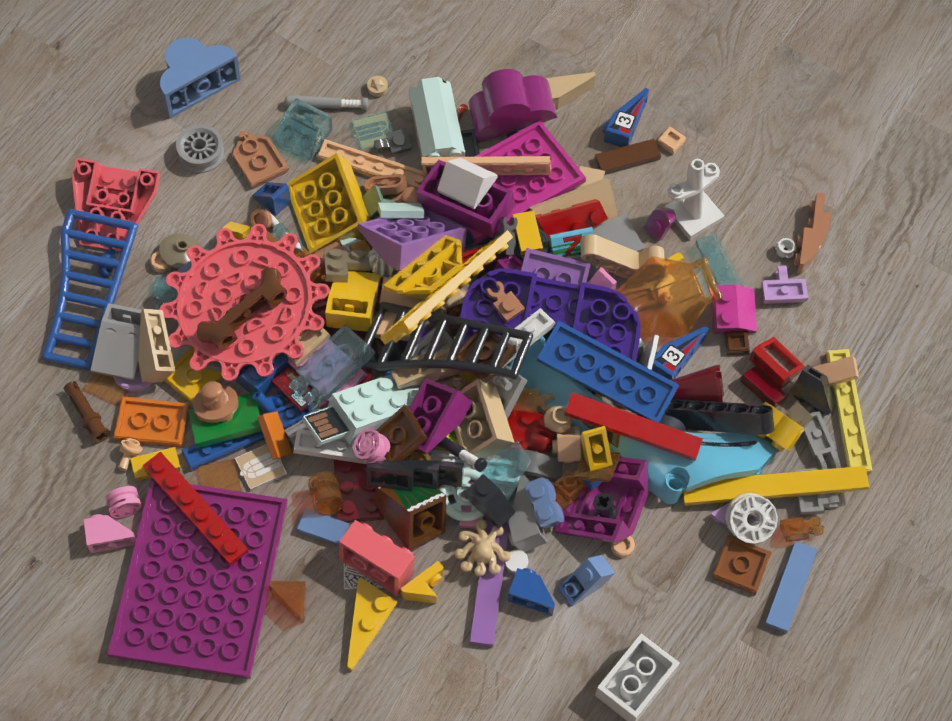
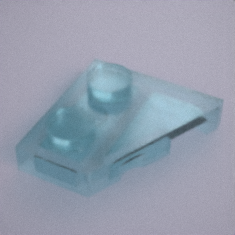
[483,441,531,501]

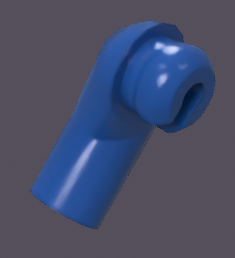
[97,247,118,278]
[252,391,284,412]

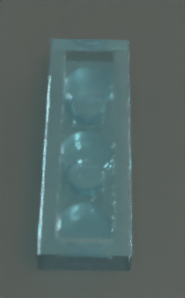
[695,233,744,286]

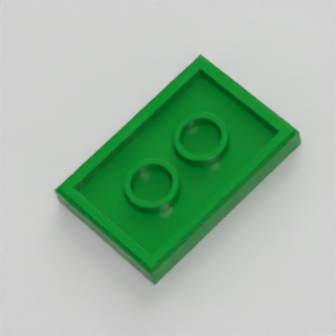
[188,392,262,449]

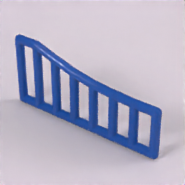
[42,209,138,370]

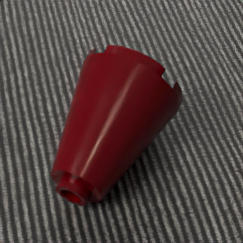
[671,365,724,402]

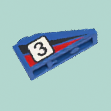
[602,88,649,147]
[652,326,709,380]

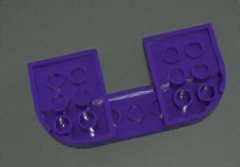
[457,269,641,362]

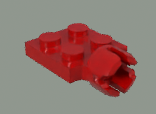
[506,404,556,454]

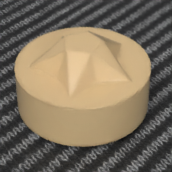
[367,76,388,97]

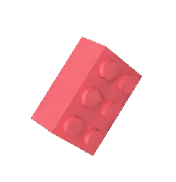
[339,520,415,597]

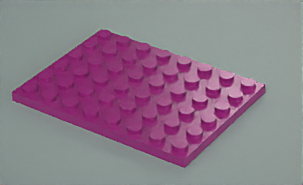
[108,478,288,679]

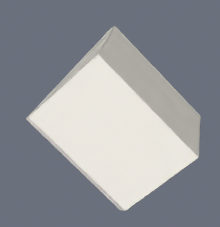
[437,158,498,209]

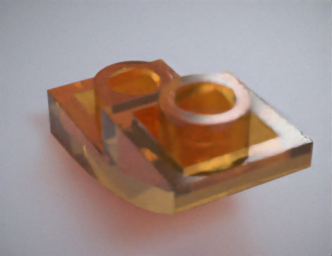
[554,470,586,512]

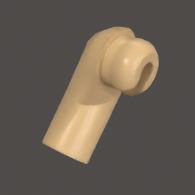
[435,375,465,391]

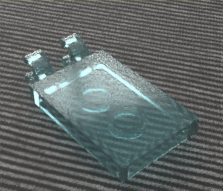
[289,324,376,410]

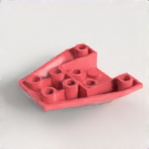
[72,158,161,252]

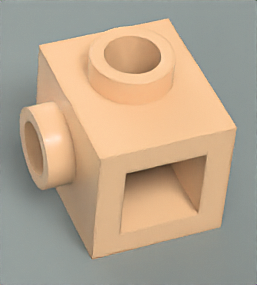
[552,426,581,463]

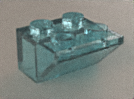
[274,98,333,160]

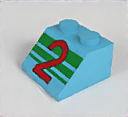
[549,227,596,270]

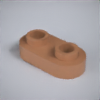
[364,174,407,195]

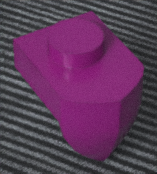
[643,207,676,241]

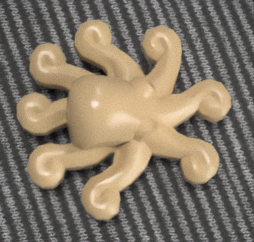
[455,520,511,577]

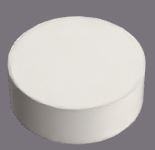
[505,550,528,574]

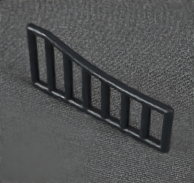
[355,302,533,380]

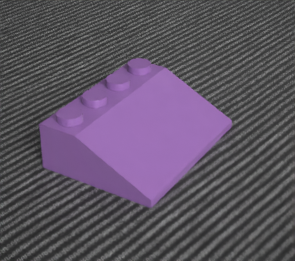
[358,208,467,271]

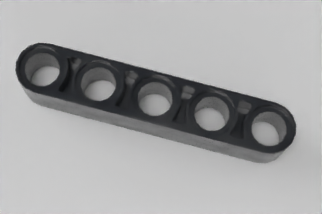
[665,399,775,435]

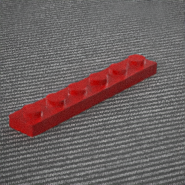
[142,451,249,567]

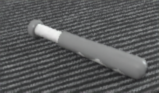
[285,95,368,110]

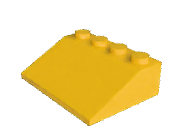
[286,153,371,254]

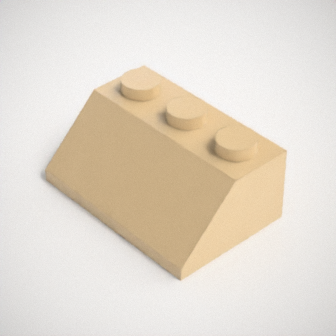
[454,379,515,458]

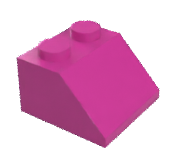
[710,285,757,334]

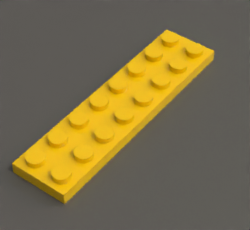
[380,230,513,344]

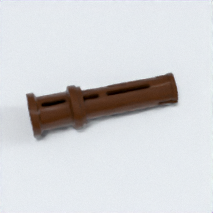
[63,381,110,444]

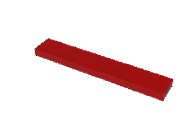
[564,392,703,461]

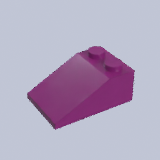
[409,378,472,454]

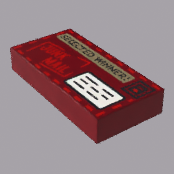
[272,367,319,414]

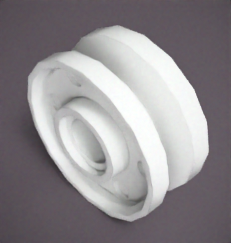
[725,493,778,544]

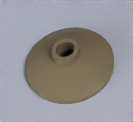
[159,234,202,270]

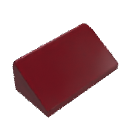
[740,366,788,408]

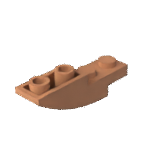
[793,192,832,275]

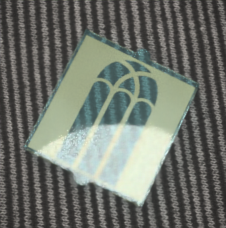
[351,111,393,149]

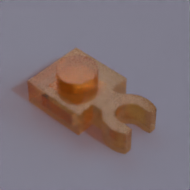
[514,388,555,413]
[780,517,824,543]

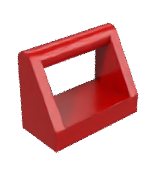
[749,337,806,389]

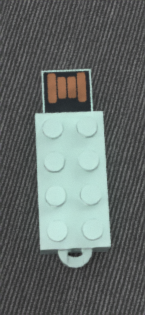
[302,374,422,445]

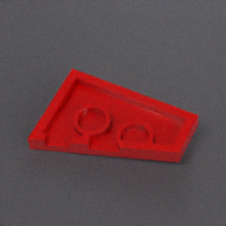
[535,199,608,239]

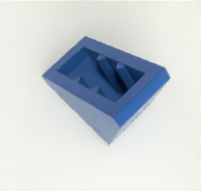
[252,182,291,216]

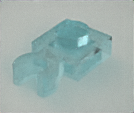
[153,276,177,310]

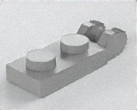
[803,411,841,470]

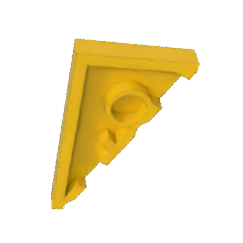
[347,577,398,672]

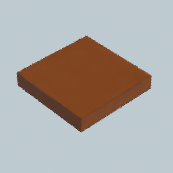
[712,535,772,595]

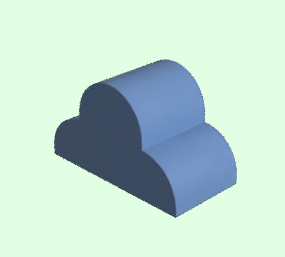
[160,38,241,118]

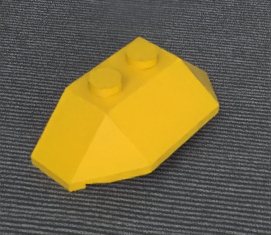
[382,235,463,299]

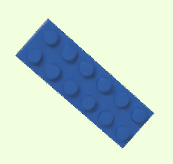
[536,321,679,423]

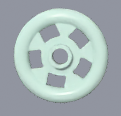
[439,468,484,522]

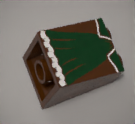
[375,486,447,550]

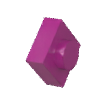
[495,254,522,270]

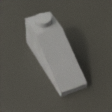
[508,475,547,552]

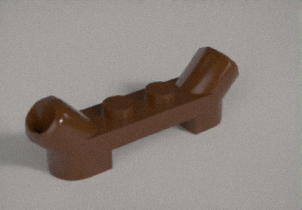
[197,268,287,350]

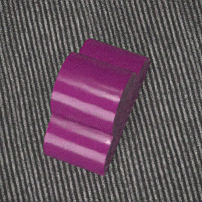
[469,69,558,143]

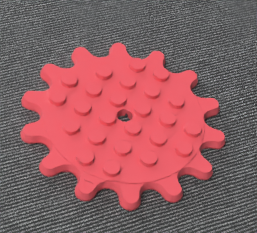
[159,224,330,381]

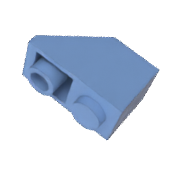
[558,555,615,606]

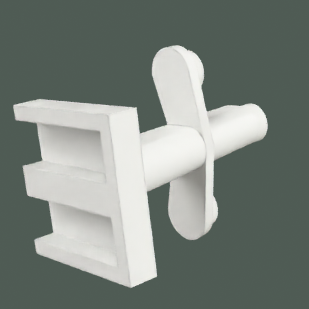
[665,159,724,240]

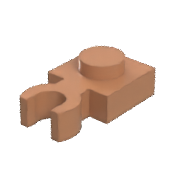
[486,281,525,323]

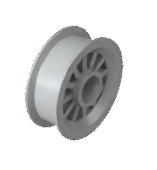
[176,124,224,173]

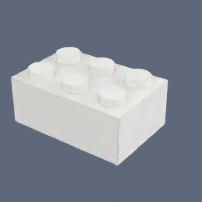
[595,634,680,721]

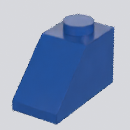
[508,568,555,616]

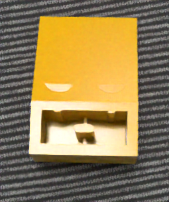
[325,270,381,332]

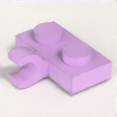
[761,266,808,304]

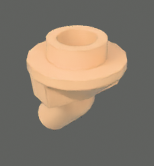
[118,438,143,471]

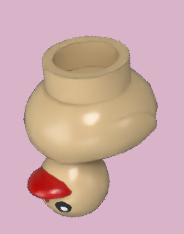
[539,406,573,433]

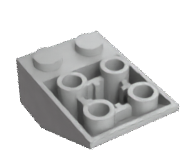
[90,303,141,381]

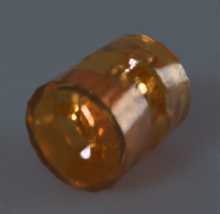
[308,471,344,516]

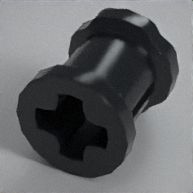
[593,493,618,519]

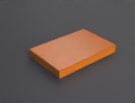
[114,396,190,448]

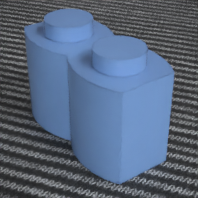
[526,477,564,528]

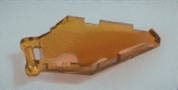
[617,256,724,338]

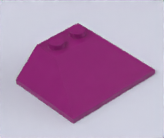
[555,456,648,543]

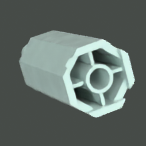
[409,77,465,160]

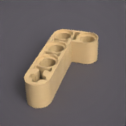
[580,234,665,283]

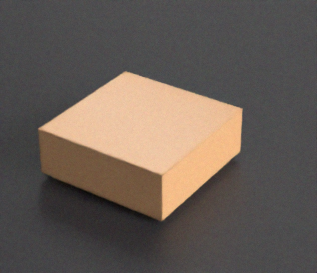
[657,127,686,155]

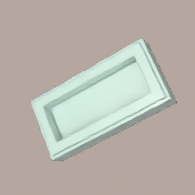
[378,203,424,219]

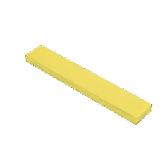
[826,349,872,474]

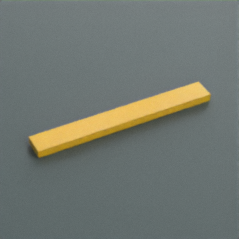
[683,466,869,506]

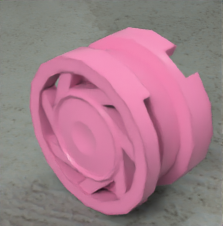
[353,429,390,464]
[105,486,142,518]

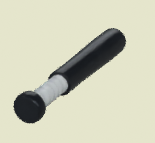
[436,437,487,472]

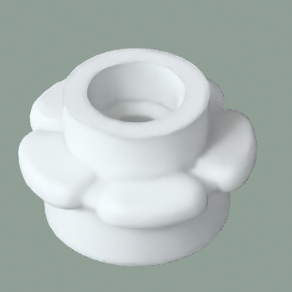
[775,238,796,258]

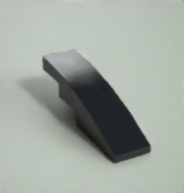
[366,460,464,492]

